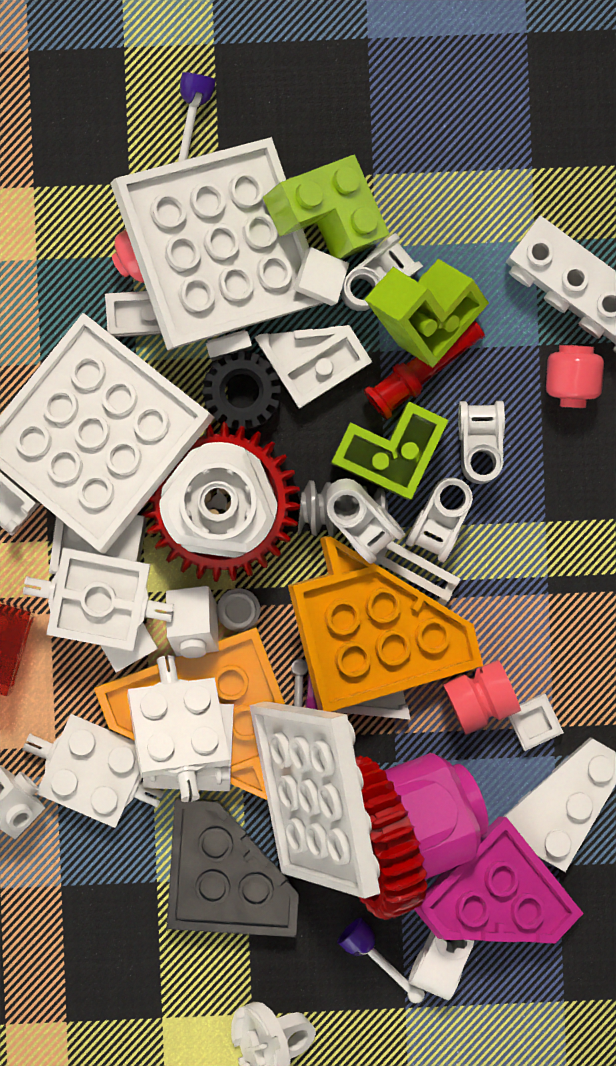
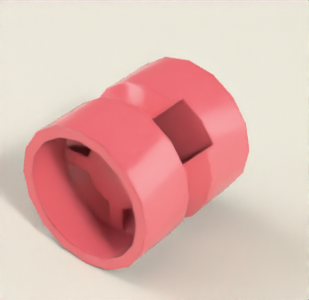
[443,660,521,735]

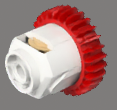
[141,422,300,582]

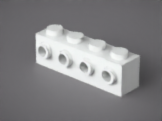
[505,215,616,353]

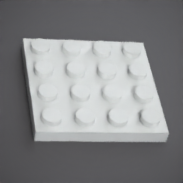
[110,137,323,350]
[0,313,215,554]
[249,701,380,899]

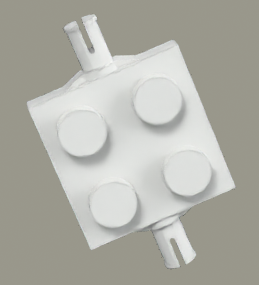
[23,548,174,651]
[127,655,230,802]
[23,714,164,828]

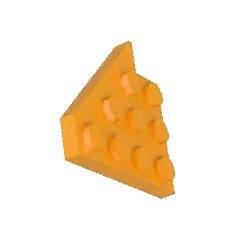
[288,536,483,712]
[94,626,285,800]

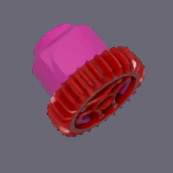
[355,753,489,920]

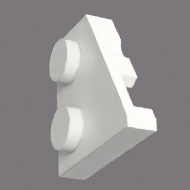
[255,325,372,409]

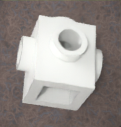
[0,765,45,839]

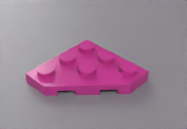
[414,817,584,943]

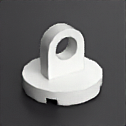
[231,1002,316,1066]

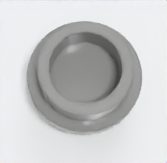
[217,588,260,631]

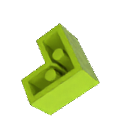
[263,154,390,260]
[364,259,489,368]
[331,402,449,500]

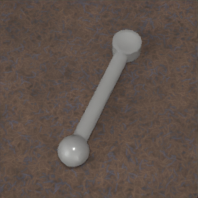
[291,659,308,707]

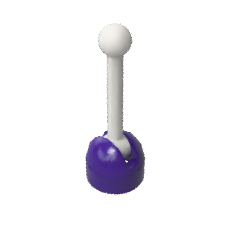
[178,72,216,162]
[337,917,425,1003]

